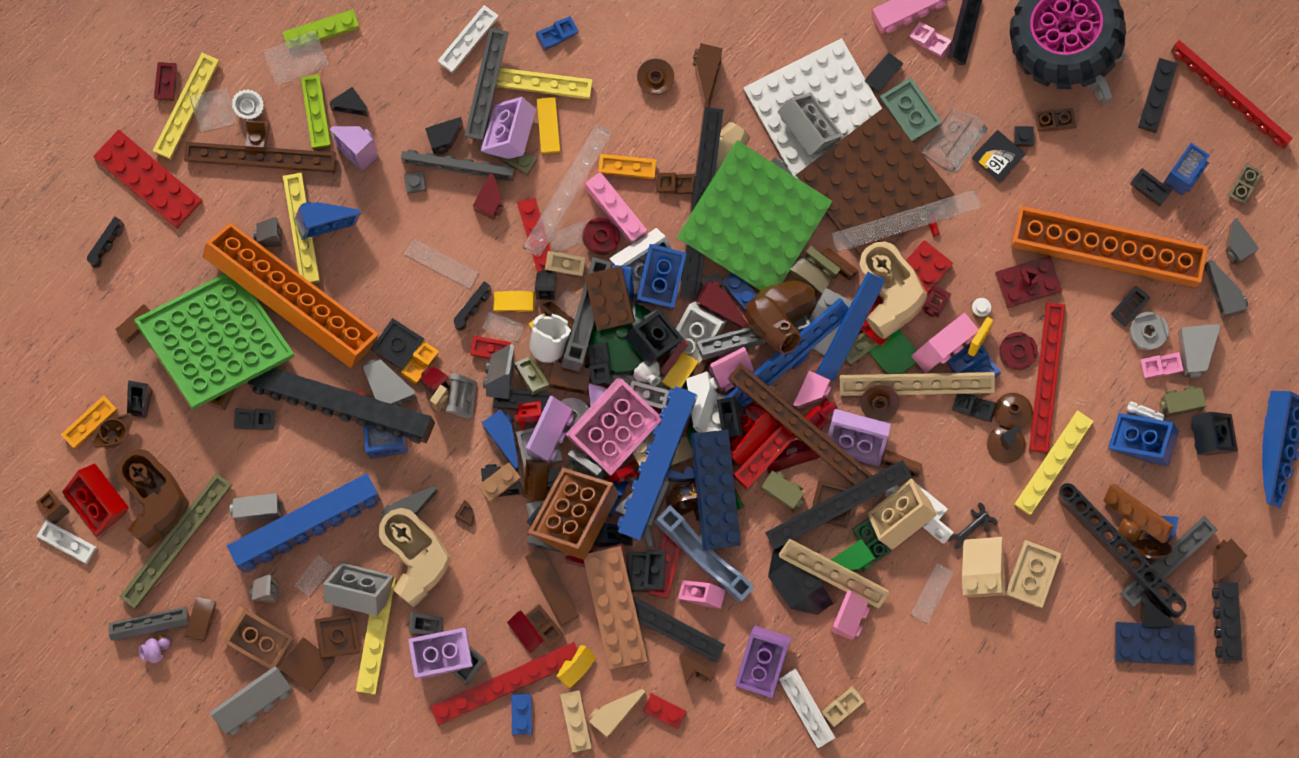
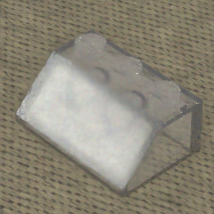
[921,109,988,173]

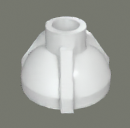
[634,362,661,386]

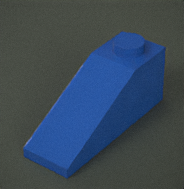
[482,409,519,472]

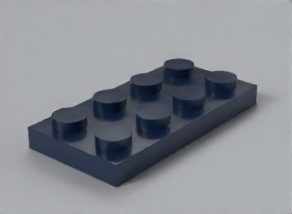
[1114,622,1194,666]

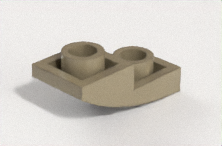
[1228,163,1263,205]
[790,257,832,295]

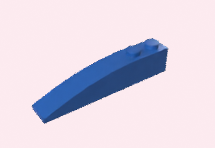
[1262,391,1299,509]

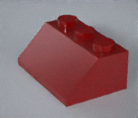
[729,404,779,468]
[62,463,129,537]

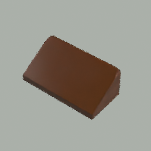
[821,248,858,280]
[541,301,574,334]
[115,304,150,343]
[882,450,922,477]
[523,459,548,501]

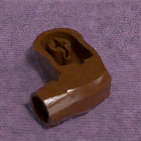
[745,280,816,355]
[116,449,189,549]

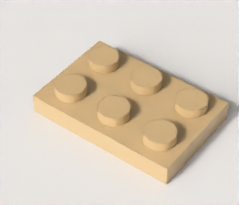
[1006,540,1062,609]

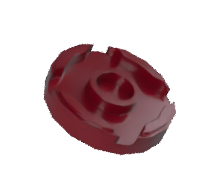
[582,217,620,255]
[999,332,1038,370]

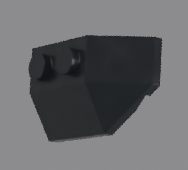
[768,544,833,615]

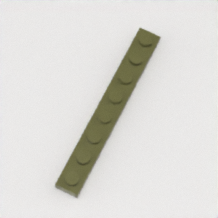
[119,473,233,609]

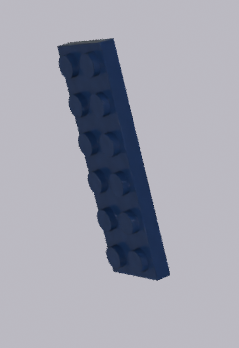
[690,430,741,550]

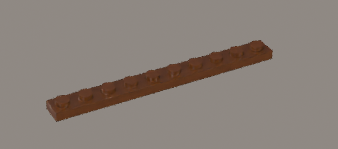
[727,363,885,503]

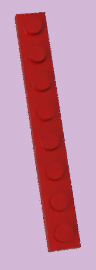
[1171,40,1293,149]
[431,642,578,725]

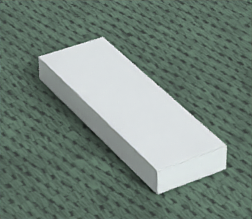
[36,520,97,565]

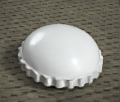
[231,89,264,120]

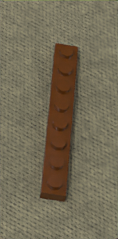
[184,142,337,173]

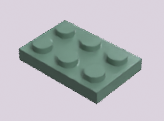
[879,77,942,142]

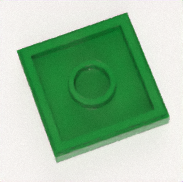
[869,329,917,374]

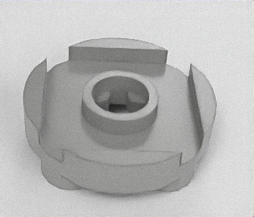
[1129,312,1169,351]

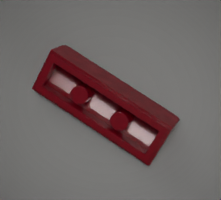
[767,440,820,474]

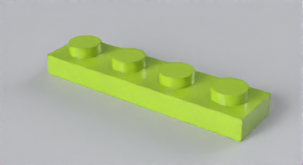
[283,9,359,51]
[301,74,331,150]

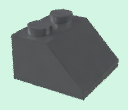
[483,344,514,399]

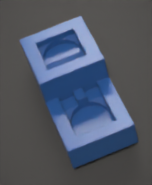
[536,16,579,50]
[667,467,695,482]

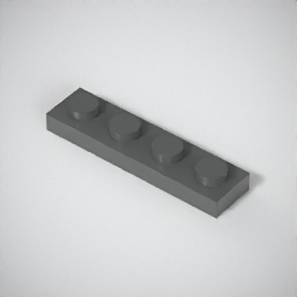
[109,607,188,641]

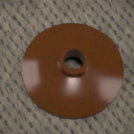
[637,59,674,95]
[861,385,899,421]
[994,393,1033,429]
[987,426,1026,463]
[1133,539,1172,561]

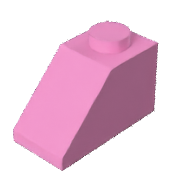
[793,371,831,410]
[678,580,726,609]

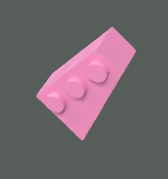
[911,313,979,374]

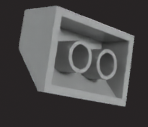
[777,92,844,156]
[323,563,394,616]

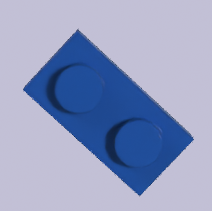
[511,694,532,735]

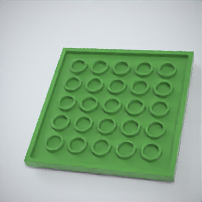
[676,140,832,291]
[134,273,294,410]

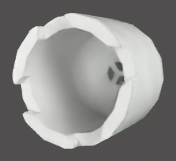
[529,314,571,363]

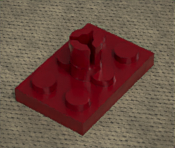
[995,256,1062,308]

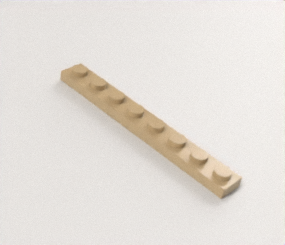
[840,372,995,396]

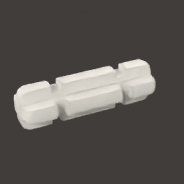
[1126,401,1164,421]

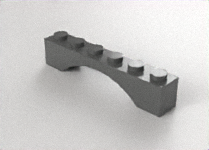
[561,257,611,372]

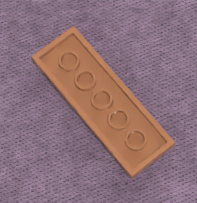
[584,546,648,670]

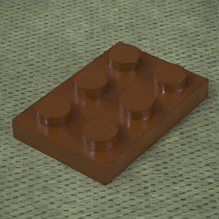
[584,266,635,331]

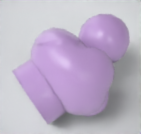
[139,635,171,663]

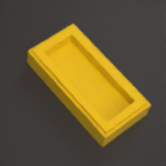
[968,317,993,357]
[662,352,699,390]

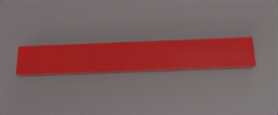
[1028,302,1066,454]

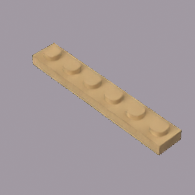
[779,539,889,609]

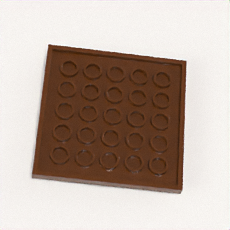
[796,107,955,257]

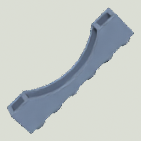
[654,505,755,603]

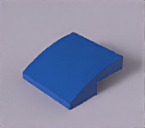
[947,345,1001,378]

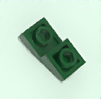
[851,518,891,562]

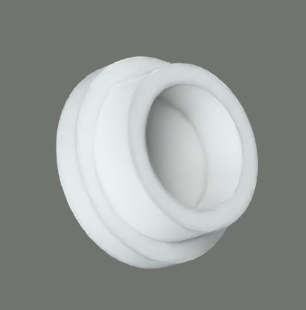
[972,298,991,317]

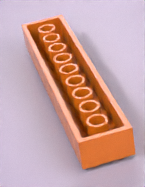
[1010,206,1208,288]
[202,222,379,369]

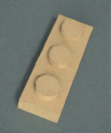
[560,690,592,753]

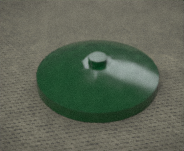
[587,303,651,375]

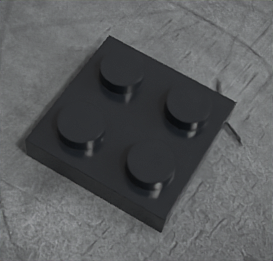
[371,318,424,370]

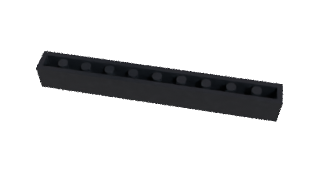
[248,368,435,444]

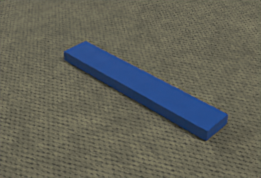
[816,272,885,381]

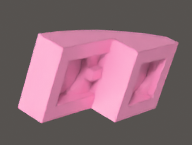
[909,22,952,58]
[1141,352,1184,379]

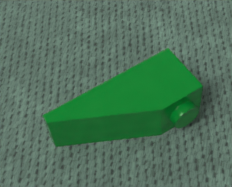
[830,539,875,572]

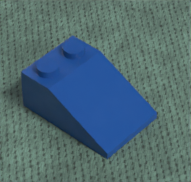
[295,202,361,240]
[635,244,687,311]
[1108,413,1179,466]

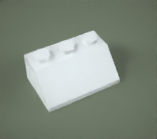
[610,228,672,295]

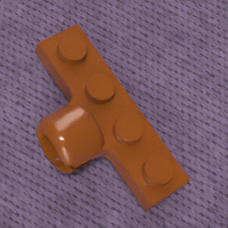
[1103,484,1174,543]

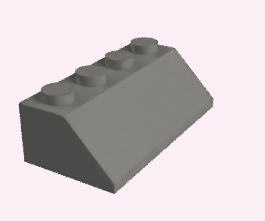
[209,666,293,736]

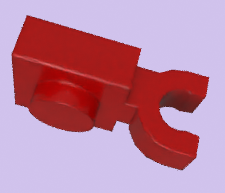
[805,398,837,430]
[606,460,641,484]

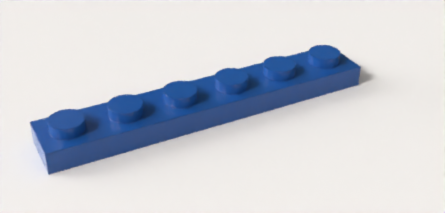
[722,273,809,369]

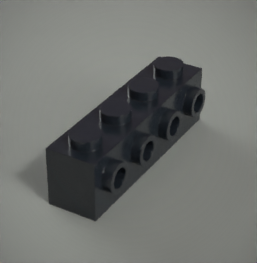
[1212,582,1243,664]

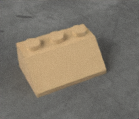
[867,479,937,550]

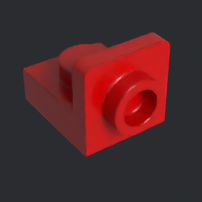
[515,401,542,430]

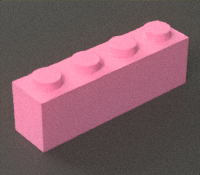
[871,0,948,34]
[585,172,647,245]

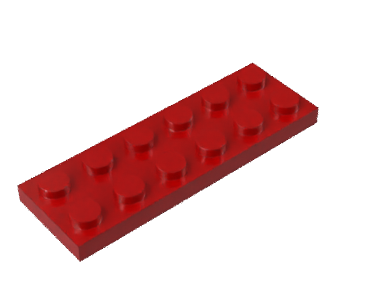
[93,129,203,229]
[860,240,953,347]

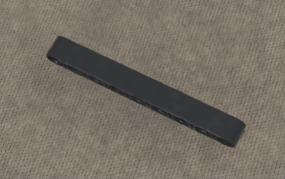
[1058,483,1187,618]

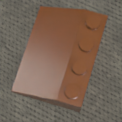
[528,467,619,560]

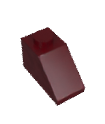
[473,173,504,220]
[420,366,451,395]

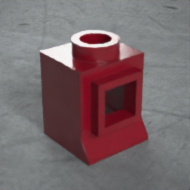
[922,285,951,317]

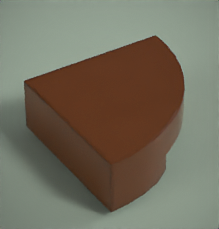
[454,500,474,527]

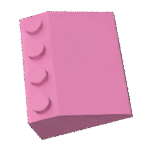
[565,378,662,476]

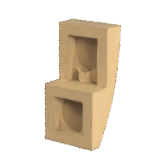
[822,686,865,727]

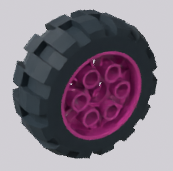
[1009,0,1126,90]

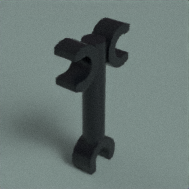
[948,503,998,549]

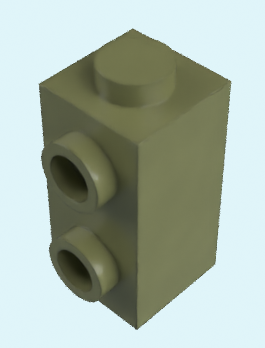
[1159,386,1207,417]
[761,471,805,512]

